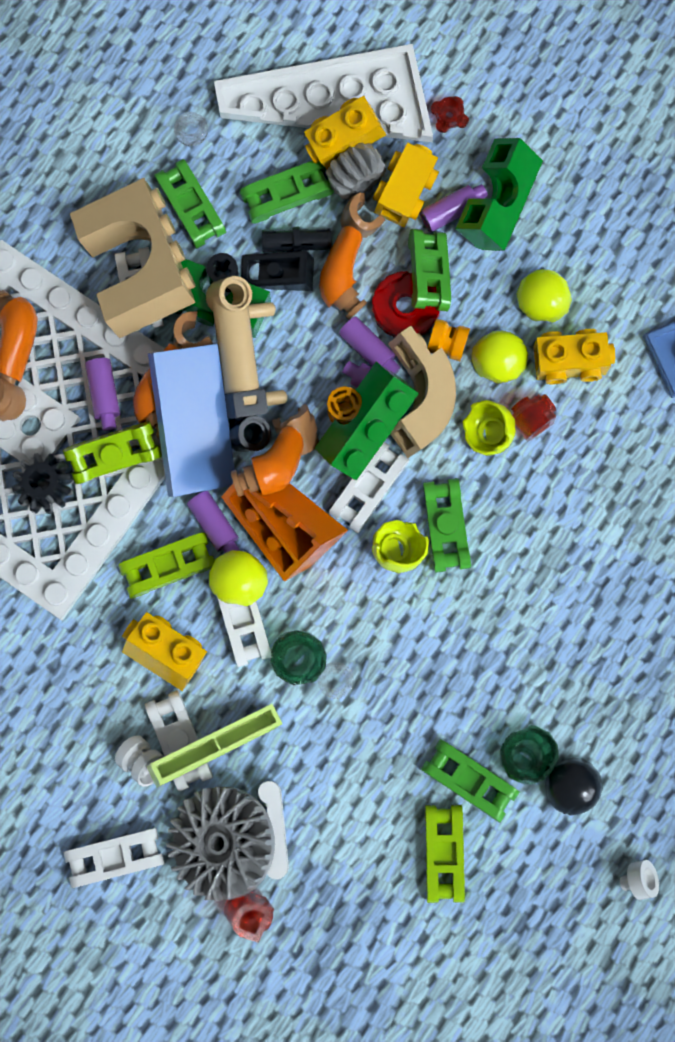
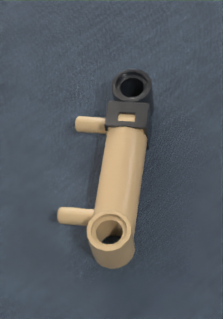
[206,276,287,452]

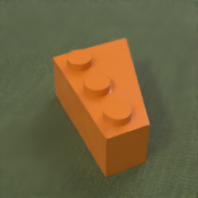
[221,483,348,582]

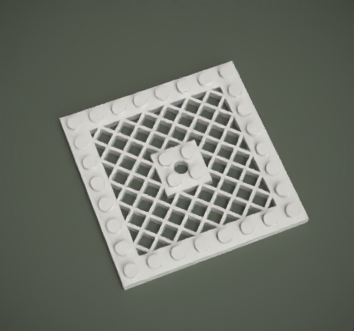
[0,240,165,621]

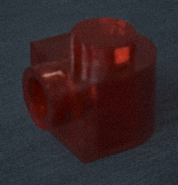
[511,394,556,442]
[224,892,275,943]

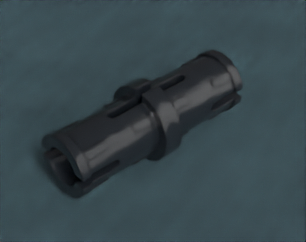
[262,226,332,253]

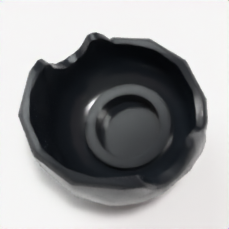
[545,758,603,816]

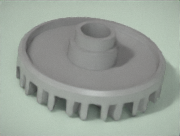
[166,787,275,901]

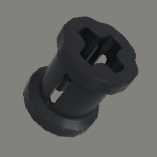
[206,253,239,292]

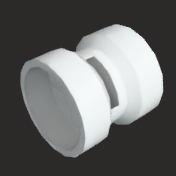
[115,736,164,787]

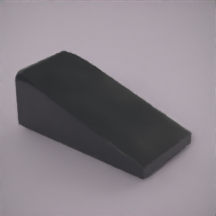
[241,251,314,291]

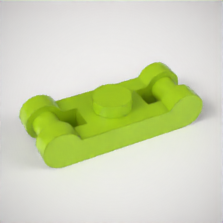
[62,421,162,484]
[118,533,215,599]
[425,805,465,903]

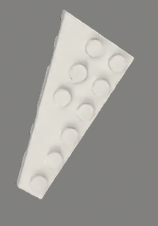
[214,44,433,143]

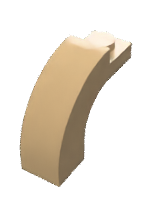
[388,326,456,458]

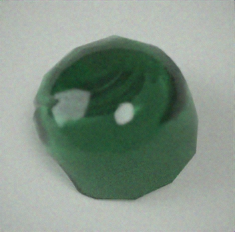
[270,630,327,685]
[499,725,559,785]

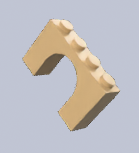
[70,178,196,339]

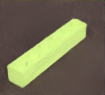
[147,704,282,788]

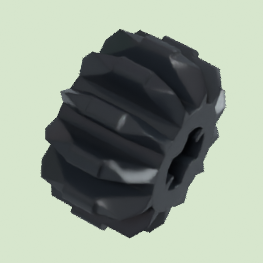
[12,453,74,514]

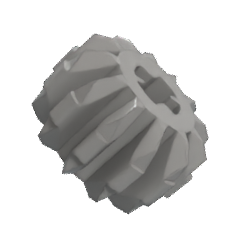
[326,143,386,200]

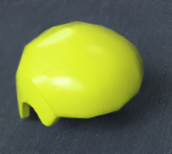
[516,269,572,323]
[471,330,528,384]
[462,400,515,456]
[372,520,429,574]
[209,550,268,606]

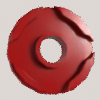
[372,271,440,337]

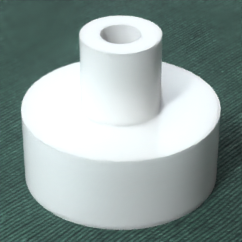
[620,860,659,900]

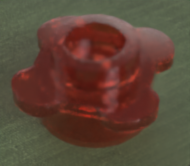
[431,96,469,133]

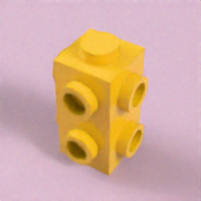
[304,96,387,169]
[373,142,439,228]
[533,329,615,385]
[122,612,207,691]

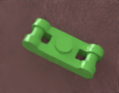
[154,159,226,249]
[240,161,334,224]
[408,229,451,312]
[423,478,471,573]
[420,739,520,823]

